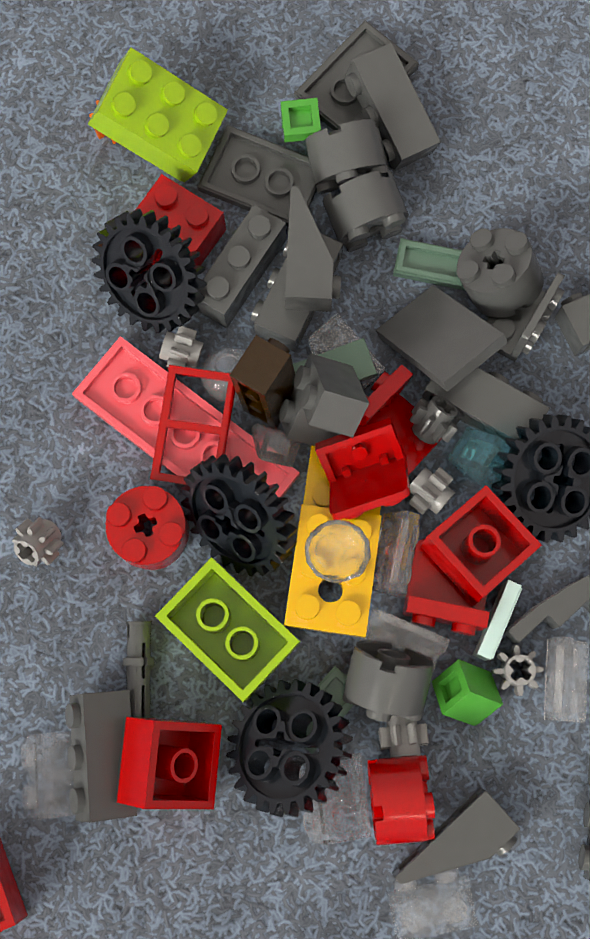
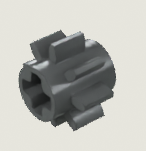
[410,396,459,444]

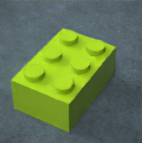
[88,47,228,183]
[155,557,300,702]

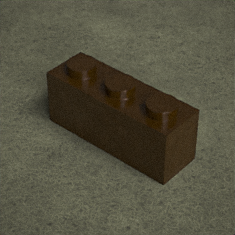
[229,335,295,430]

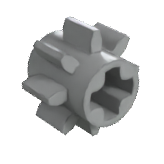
[159,326,204,376]
[409,467,456,515]
[12,517,64,567]
[491,645,544,696]
[378,715,429,757]

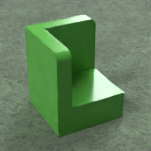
[280,98,321,142]
[432,659,503,726]

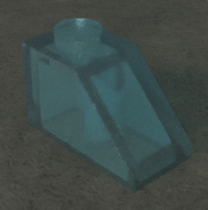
[447,427,510,497]

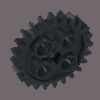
[92,209,207,333]
[492,414,590,543]
[181,454,297,577]
[226,679,353,817]

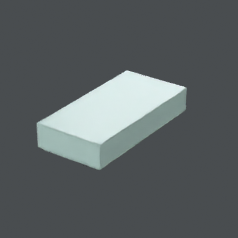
[473,580,522,661]

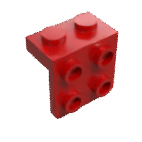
[357,364,442,475]
[315,417,410,520]
[402,539,490,636]

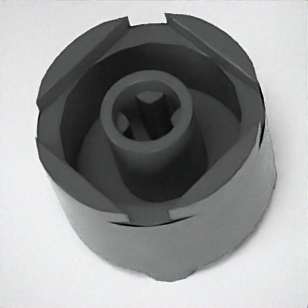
[305,119,389,194]
[323,171,409,252]
[456,228,544,318]
[343,640,434,722]

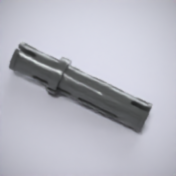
[122,621,155,718]

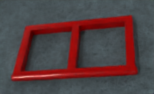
[150,365,235,485]

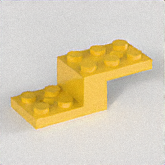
[284,445,382,638]

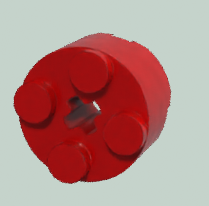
[105,486,190,570]
[367,755,435,846]

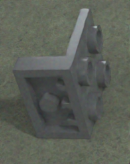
[486,272,565,362]

